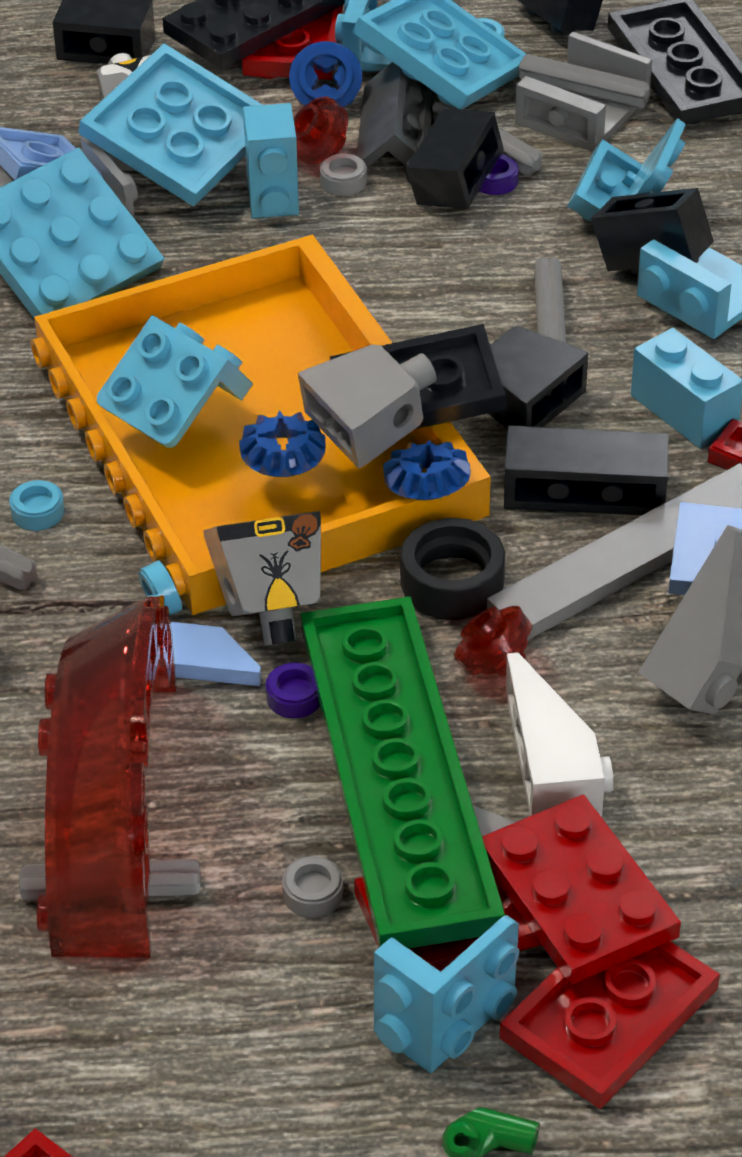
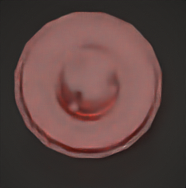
[294,96,348,165]
[453,606,533,676]

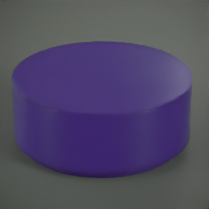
[479,154,519,195]
[266,663,320,718]

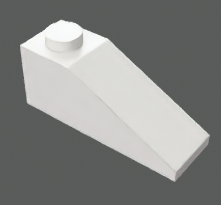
[506,653,613,817]

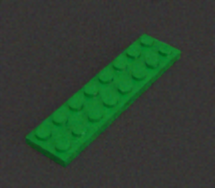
[300,596,505,949]

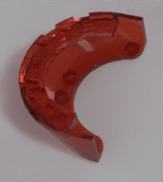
[37,595,177,958]

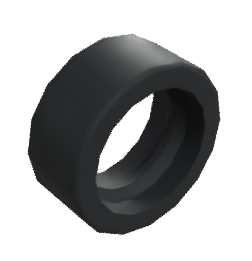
[400,518,505,620]

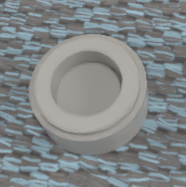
[320,154,367,196]
[282,856,344,918]

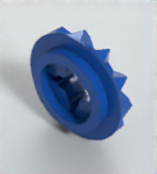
[289,41,362,114]
[239,410,326,477]
[383,440,471,500]

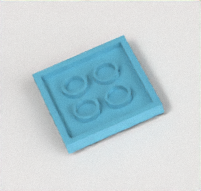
[352,0,526,110]
[78,43,263,207]
[0,147,165,318]

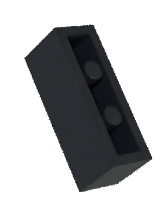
[504,426,669,515]

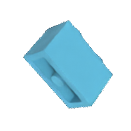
[243,103,299,218]
[631,327,742,449]

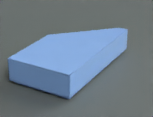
[155,621,261,686]

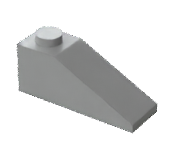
[638,525,742,715]

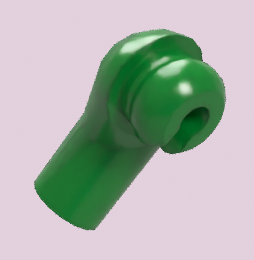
[442,1107,540,1157]

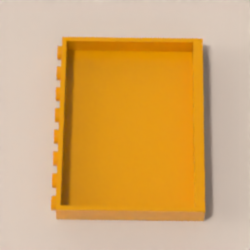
[30,234,491,615]

